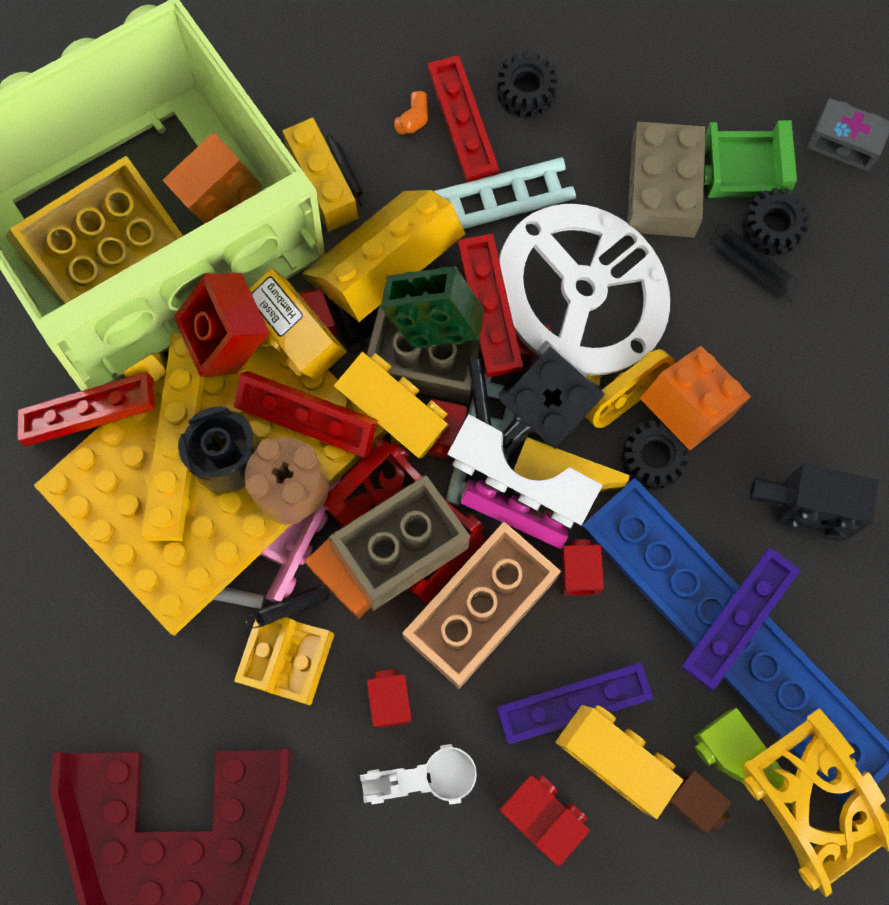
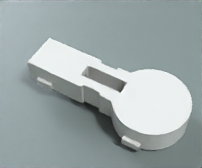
[360,744,477,805]

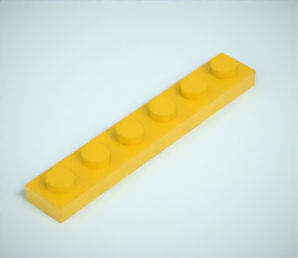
[141,333,205,542]

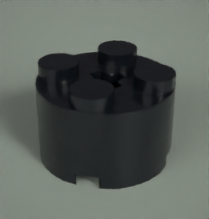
[178,407,261,493]

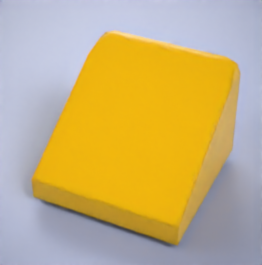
[124,353,167,382]

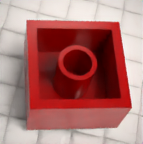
[173,273,270,377]

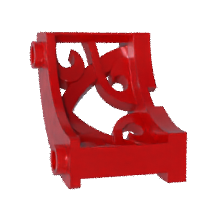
[323,437,487,606]

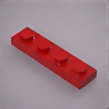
[428,55,499,182]
[458,234,523,378]
[234,371,378,458]
[18,372,155,447]

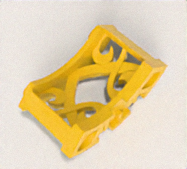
[743,708,889,897]

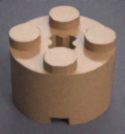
[245,437,329,524]

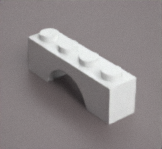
[448,414,603,528]

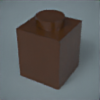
[668,770,732,834]

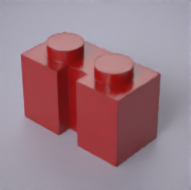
[499,775,590,867]

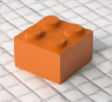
[163,132,262,224]
[640,346,751,450]

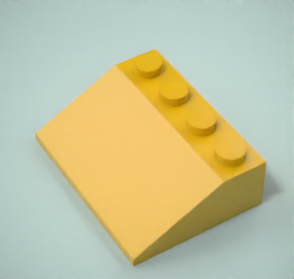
[5,155,183,305]
[301,190,465,322]

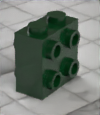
[381,266,484,348]

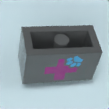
[807,98,889,172]

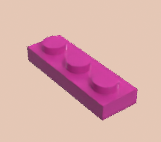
[461,479,568,550]

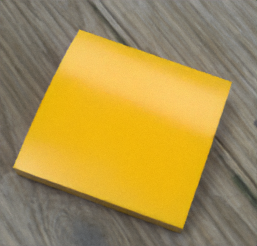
[234,617,335,706]

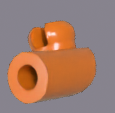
[394,91,428,135]

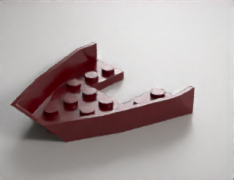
[50,749,294,905]

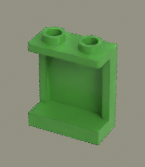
[704,120,797,198]

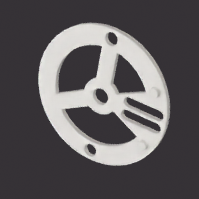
[499,204,670,375]

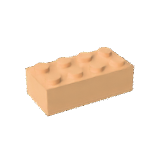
[402,522,561,689]

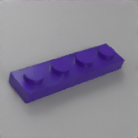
[680,547,801,691]
[496,662,654,745]

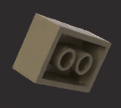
[627,122,705,238]
[367,304,481,404]
[329,475,470,611]

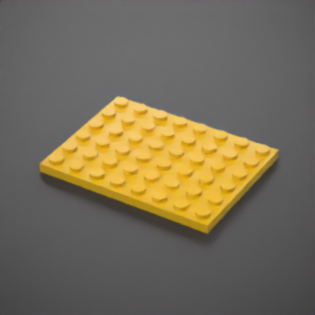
[34,339,388,636]

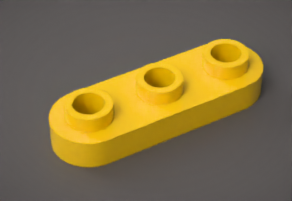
[585,349,675,428]

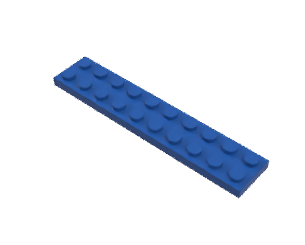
[581,478,889,806]

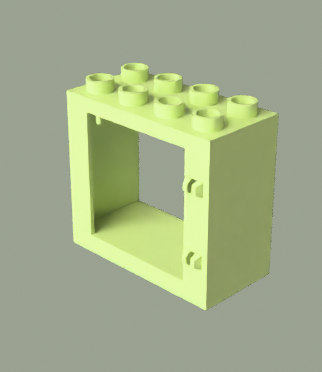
[0,0,325,391]

